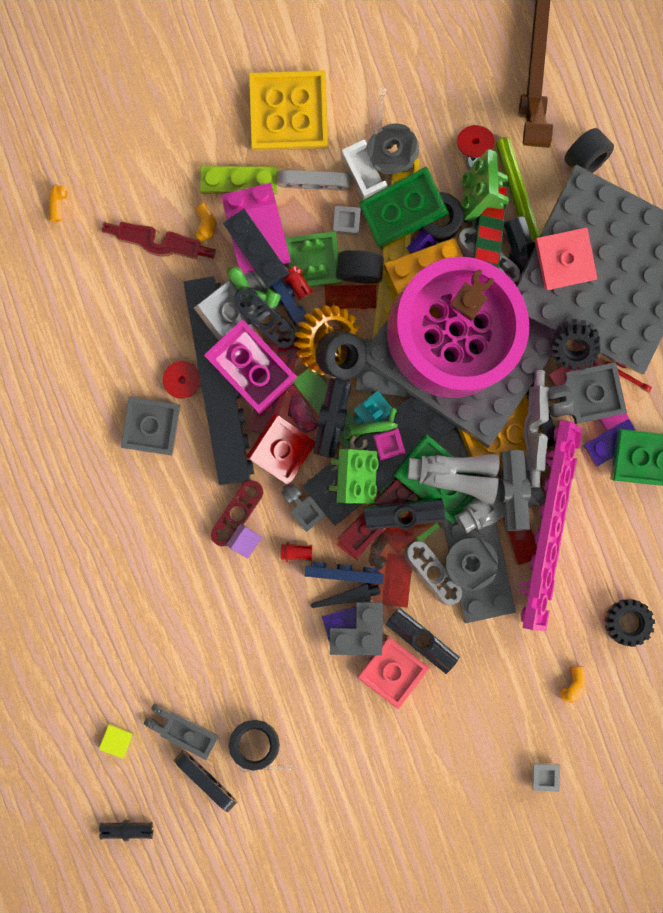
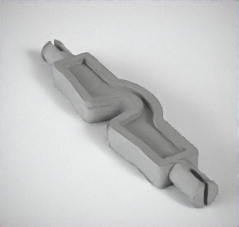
[524,370,549,488]

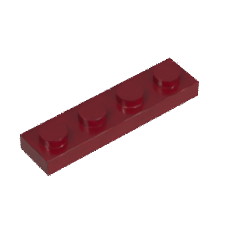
[247,331,301,433]
[337,478,418,558]

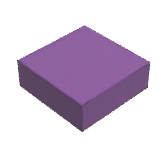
[226,524,262,559]

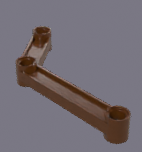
[518,0,553,148]

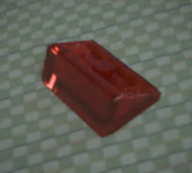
[501,517,537,566]

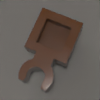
[449,269,494,321]

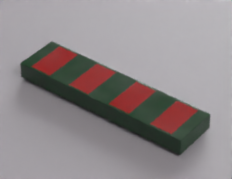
[473,182,509,269]

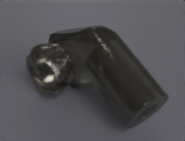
[368,530,392,570]

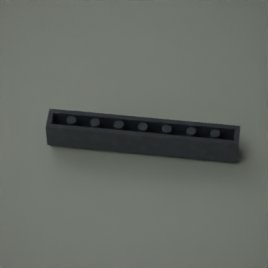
[183,276,255,486]

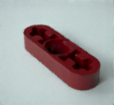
[211,480,264,546]

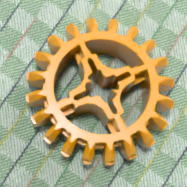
[294,305,362,375]

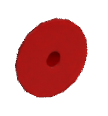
[457,125,495,158]
[163,361,201,399]

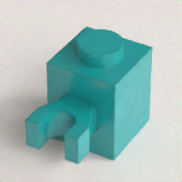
[353,391,392,425]

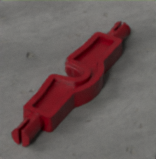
[102,222,216,260]

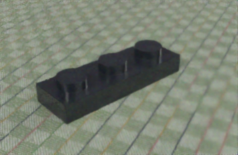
[223,208,289,288]

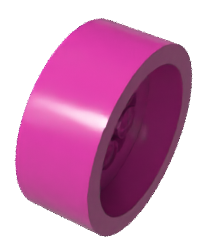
[387,257,529,398]

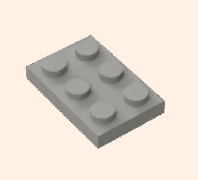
[194,271,281,341]

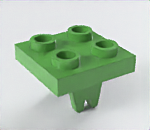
[461,149,509,222]
[285,231,343,290]
[329,449,378,504]

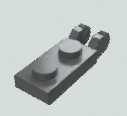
[143,704,219,760]

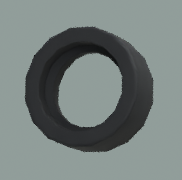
[229,720,280,771]

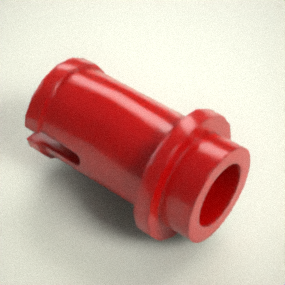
[284,265,313,300]
[281,542,312,562]

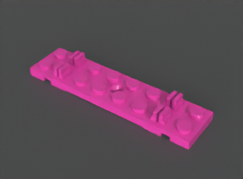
[519,420,583,631]

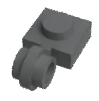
[281,483,326,532]

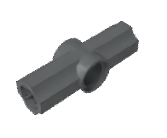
[499,450,531,531]

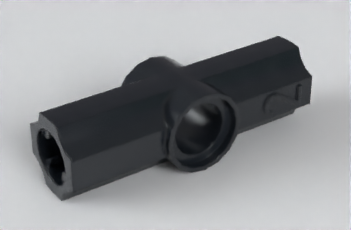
[504,216,536,277]
[313,378,351,458]
[364,498,445,530]
[385,607,460,674]

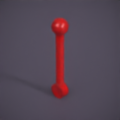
[604,361,652,393]

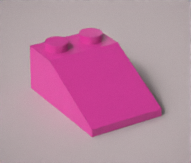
[221,183,291,274]
[204,319,297,415]

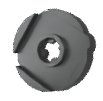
[367,123,419,174]
[445,538,498,590]

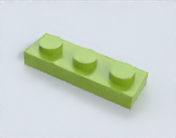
[200,166,277,194]

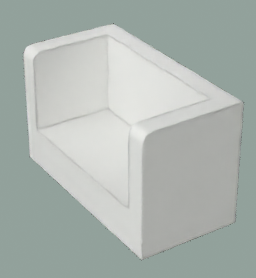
[341,140,387,201]

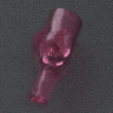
[287,385,318,433]

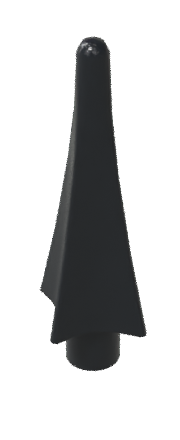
[311,583,381,608]

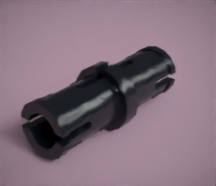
[99,820,154,841]

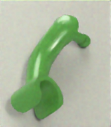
[227,267,281,307]
[343,408,398,441]

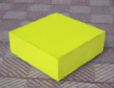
[99,724,134,759]

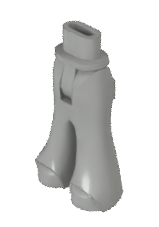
[407,454,499,504]
[455,463,545,533]

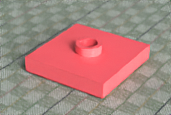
[535,228,597,291]
[357,636,430,709]

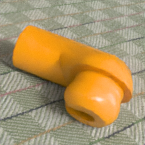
[49,184,68,222]
[195,202,217,242]
[560,666,586,703]

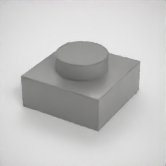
[333,206,361,235]
[532,763,560,792]

